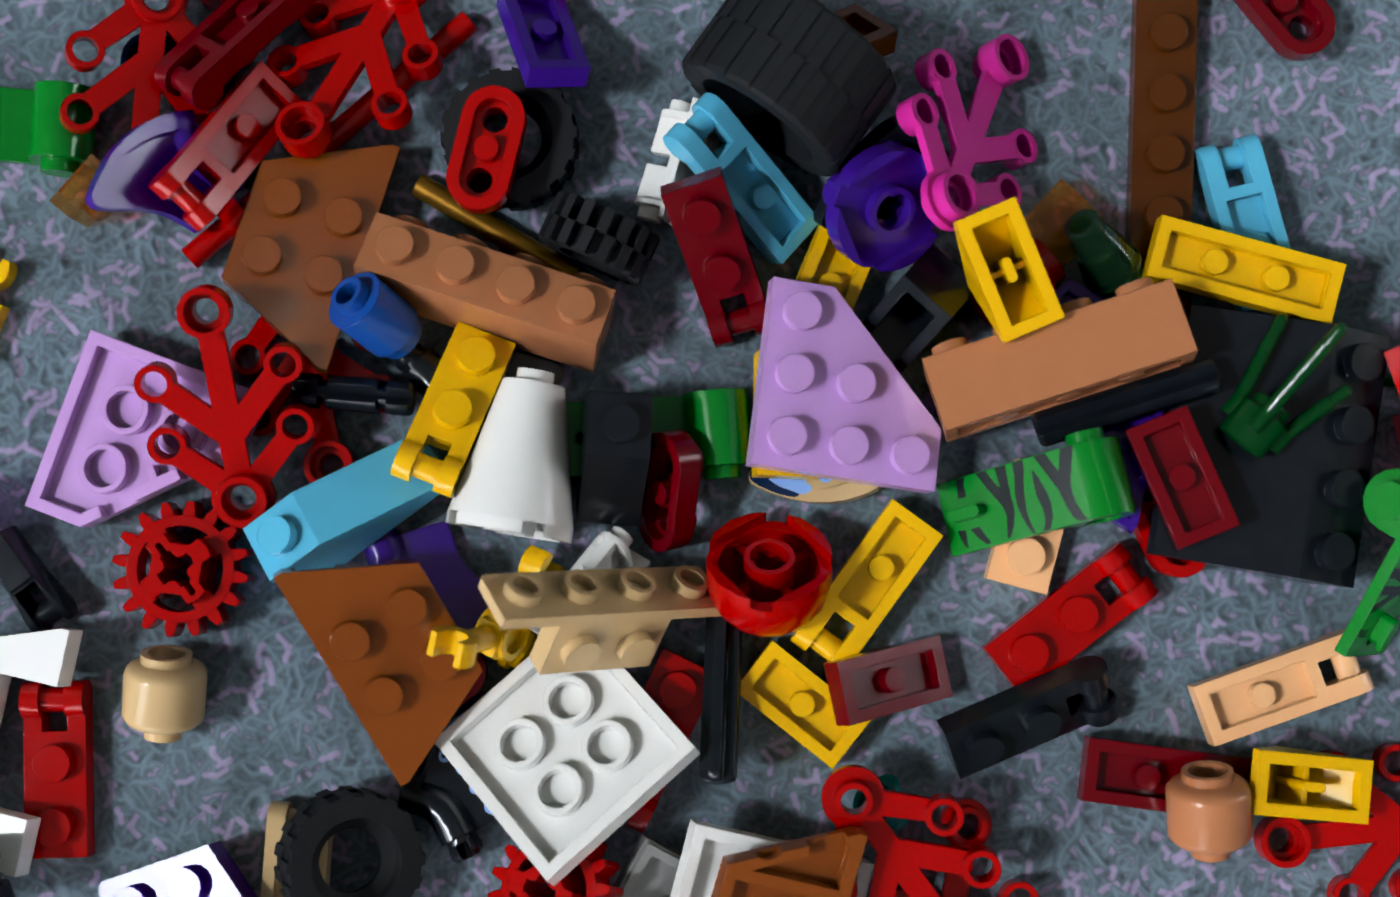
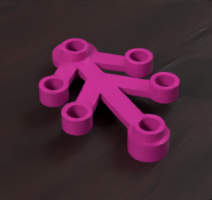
[896,34,1038,232]

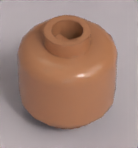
[1165,760,1253,863]

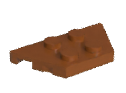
[221,144,400,375]
[273,559,483,786]
[711,826,868,897]

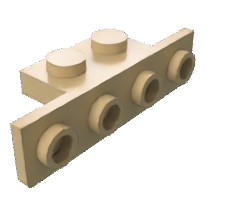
[478,565,721,675]

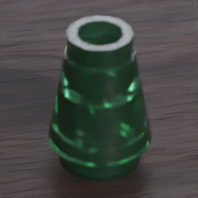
[1064,209,1143,298]

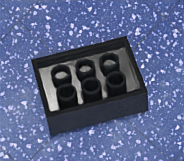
[1146,304,1391,588]

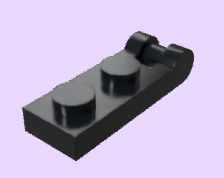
[937,656,1120,779]

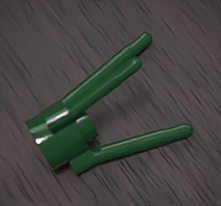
[1219,314,1353,460]

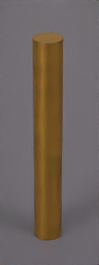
[412,174,582,275]

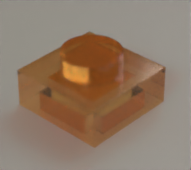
[50,154,113,227]
[1024,178,1107,268]

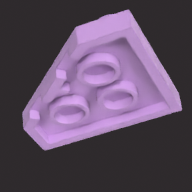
[745,277,942,494]
[24,330,258,528]

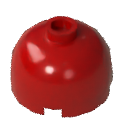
[706,512,833,637]

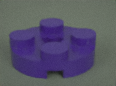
[822,140,938,272]

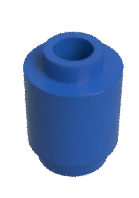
[329,272,422,359]

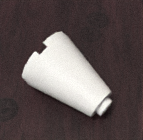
[445,367,573,543]

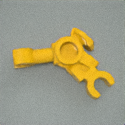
[426,545,565,669]

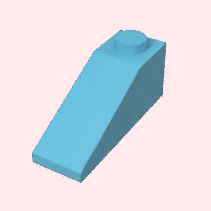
[243,438,442,583]

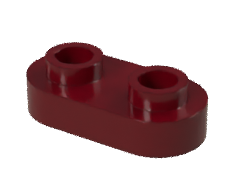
[1233,0,1336,61]
[639,429,704,552]

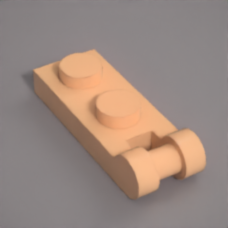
[1187,628,1375,747]

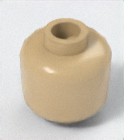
[121,645,208,743]

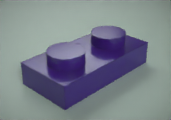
[496,0,591,89]

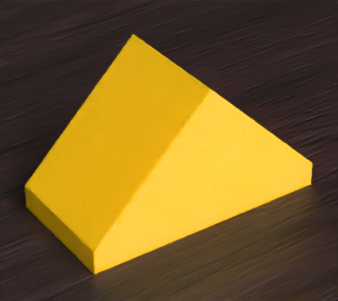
[953,197,1065,343]
[1250,746,1374,825]

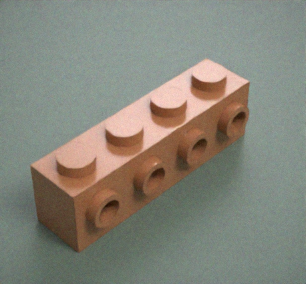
[354,212,616,373]
[922,277,1198,442]

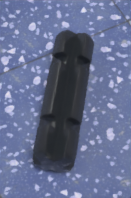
[291,373,417,416]

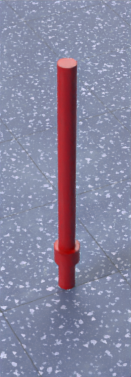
[181,11,478,268]

